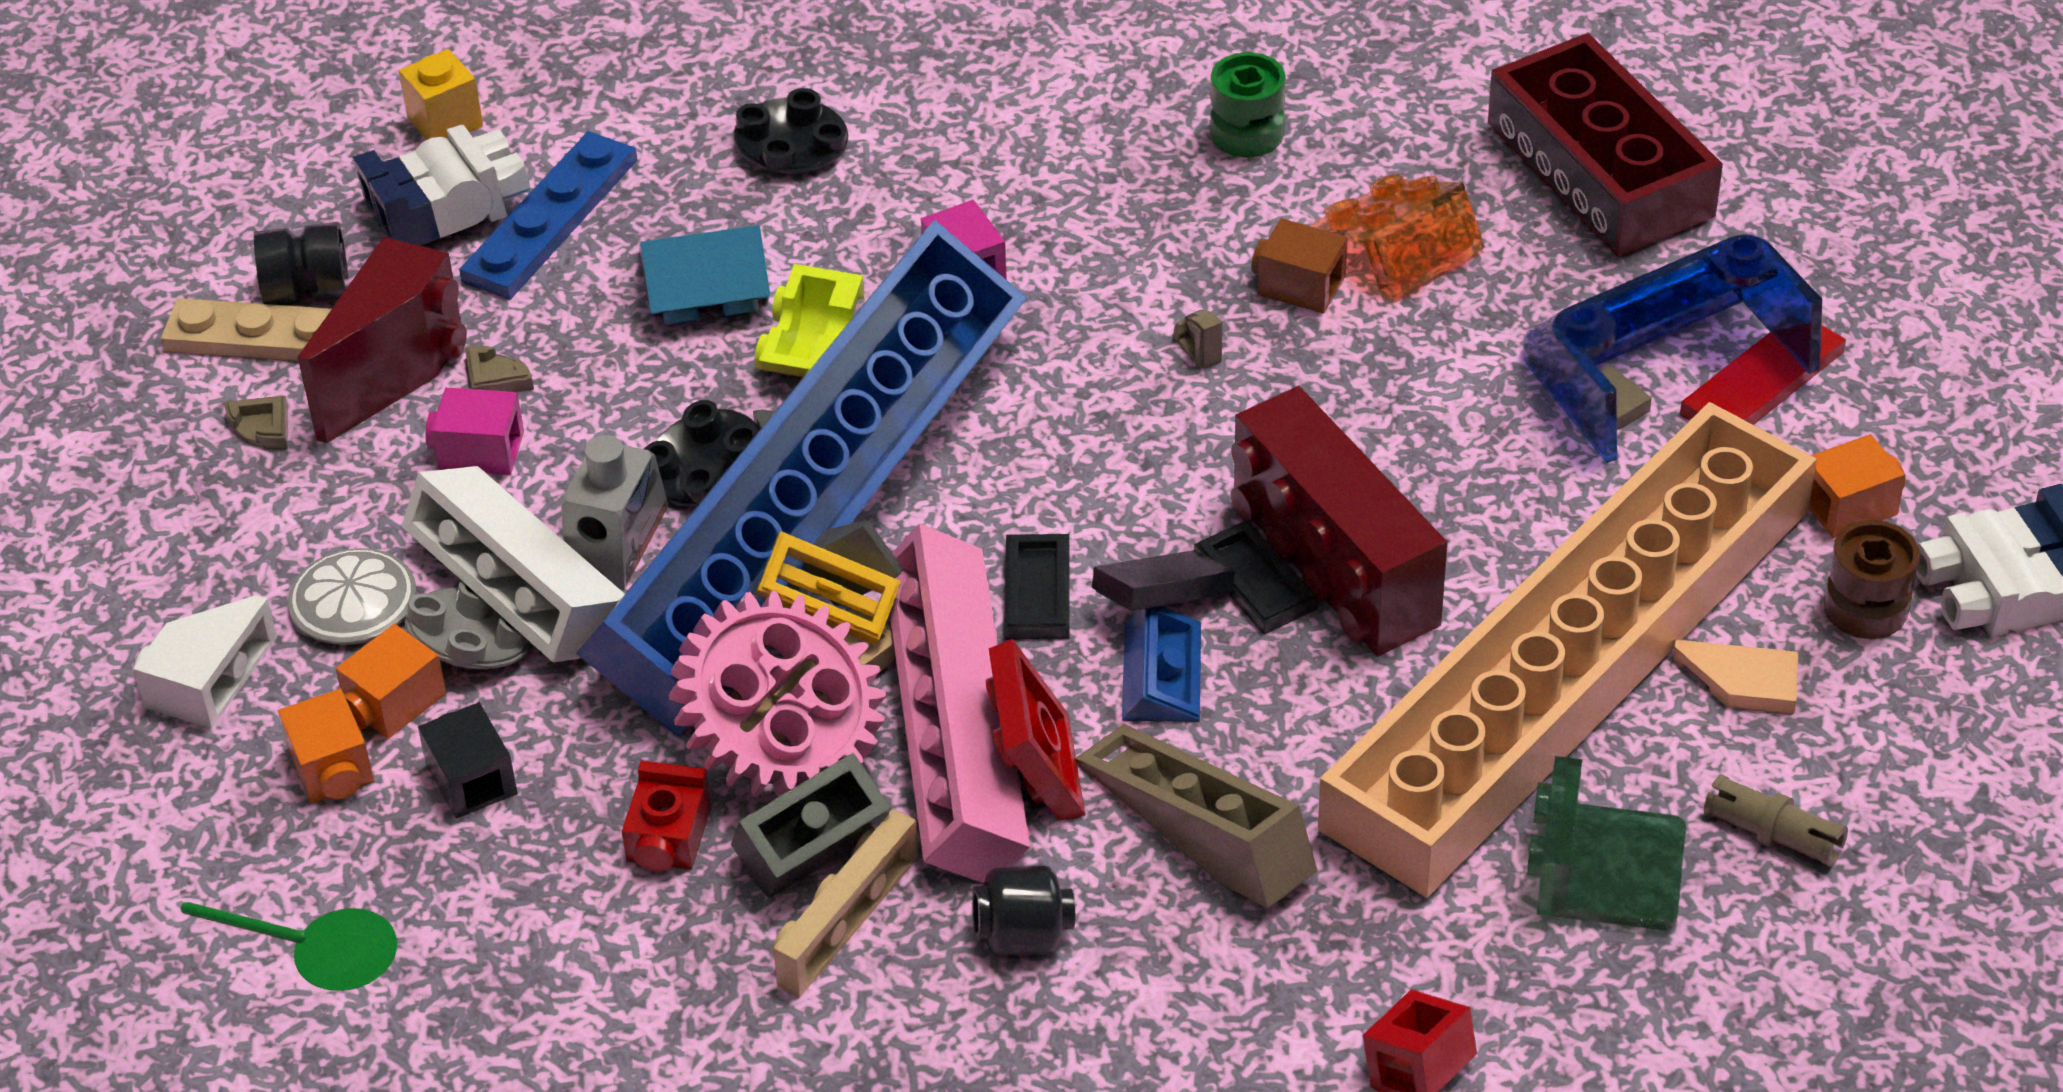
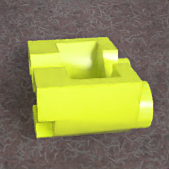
[755,264,865,377]

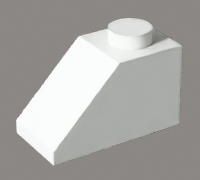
[133,595,277,729]

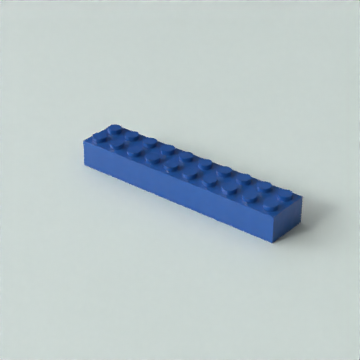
[576,219,1027,736]

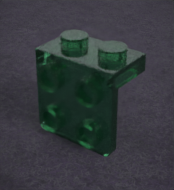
[1527,756,1686,930]

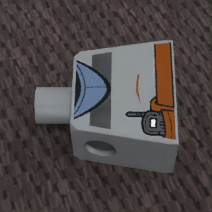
[561,435,668,590]

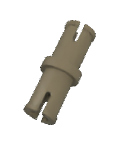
[1704,774,1848,867]

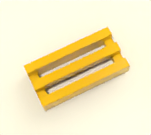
[754,531,901,645]

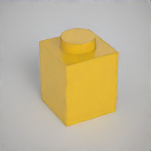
[398,48,483,140]

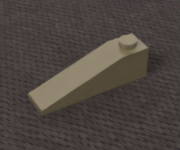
[1076,724,1318,908]

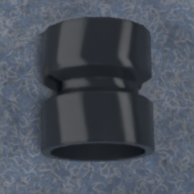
[254,222,348,305]

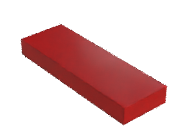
[1680,310,1846,425]

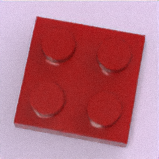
[985,639,1086,820]

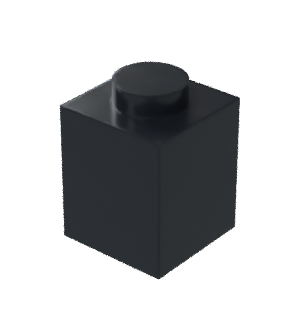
[418,702,518,819]

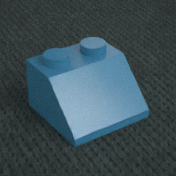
[639,225,770,325]

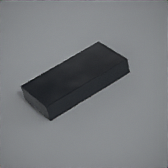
[1194,520,1318,635]
[1005,534,1070,640]
[1092,550,1235,611]

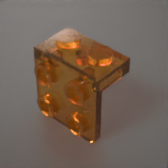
[1310,173,1485,298]

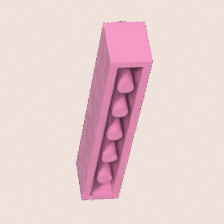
[890,523,1030,883]

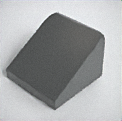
[804,520,903,606]

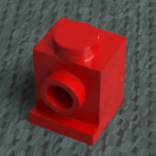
[621,760,712,872]
[1362,989,1477,1092]

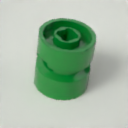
[1210,52,1286,158]

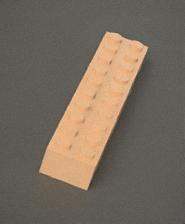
[1318,402,1817,898]

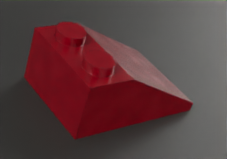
[298,237,467,443]

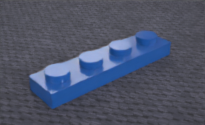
[459,131,638,300]

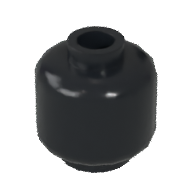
[972,866,1076,957]

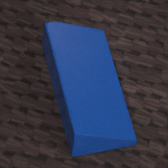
[1122,606,1201,722]

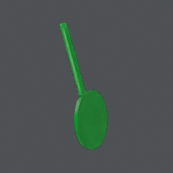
[180,902,397,991]

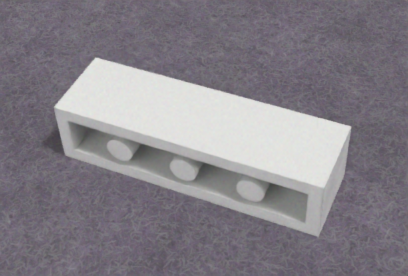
[401,466,624,663]

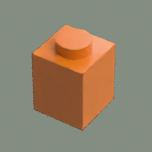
[1809,434,1906,538]
[335,623,446,739]
[277,688,374,804]

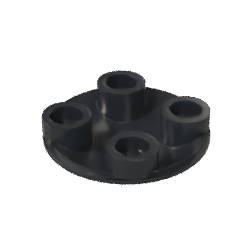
[734,88,848,173]
[644,400,759,507]

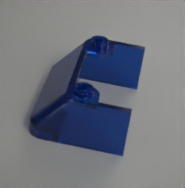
[1523,234,1823,463]

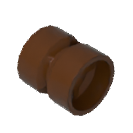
[1824,520,1919,639]

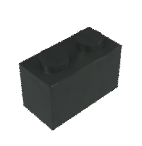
[731,752,891,899]

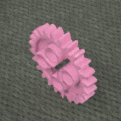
[669,591,886,798]

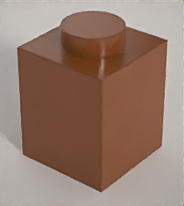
[1251,218,1348,314]

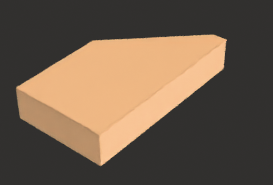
[1673,640,1798,714]

